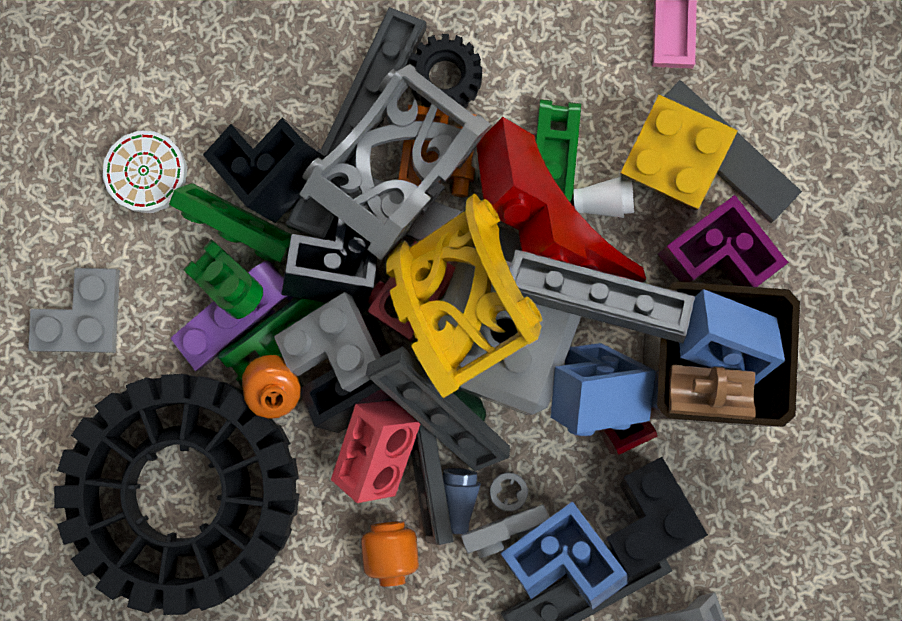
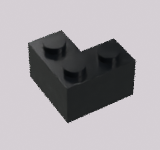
[203,117,326,223]
[281,208,377,309]
[300,312,393,433]
[604,457,708,580]

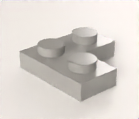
[28,268,120,353]
[274,292,380,392]
[461,504,549,558]

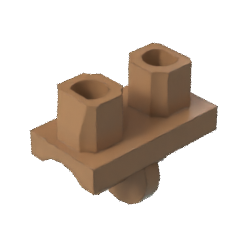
[668,365,756,420]

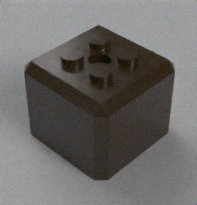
[643,281,800,427]

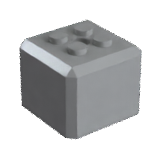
[438,261,581,415]

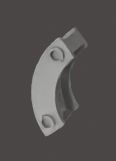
[299,64,492,260]

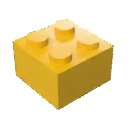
[620,95,738,210]

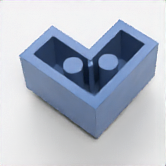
[679,289,785,385]
[551,343,656,436]
[501,501,628,610]

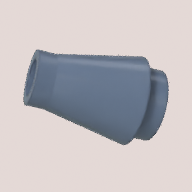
[443,468,481,534]

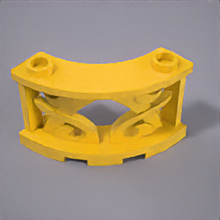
[386,194,542,398]

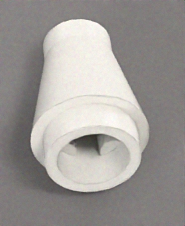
[573,177,634,218]

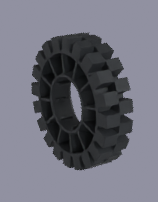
[54,374,300,615]

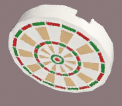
[103,131,187,213]

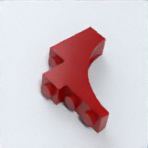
[476,116,646,283]

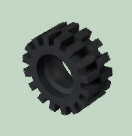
[409,34,482,108]

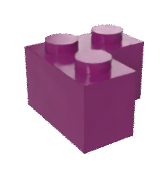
[658,195,789,287]

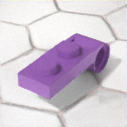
[170,260,293,371]

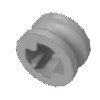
[489,472,528,511]

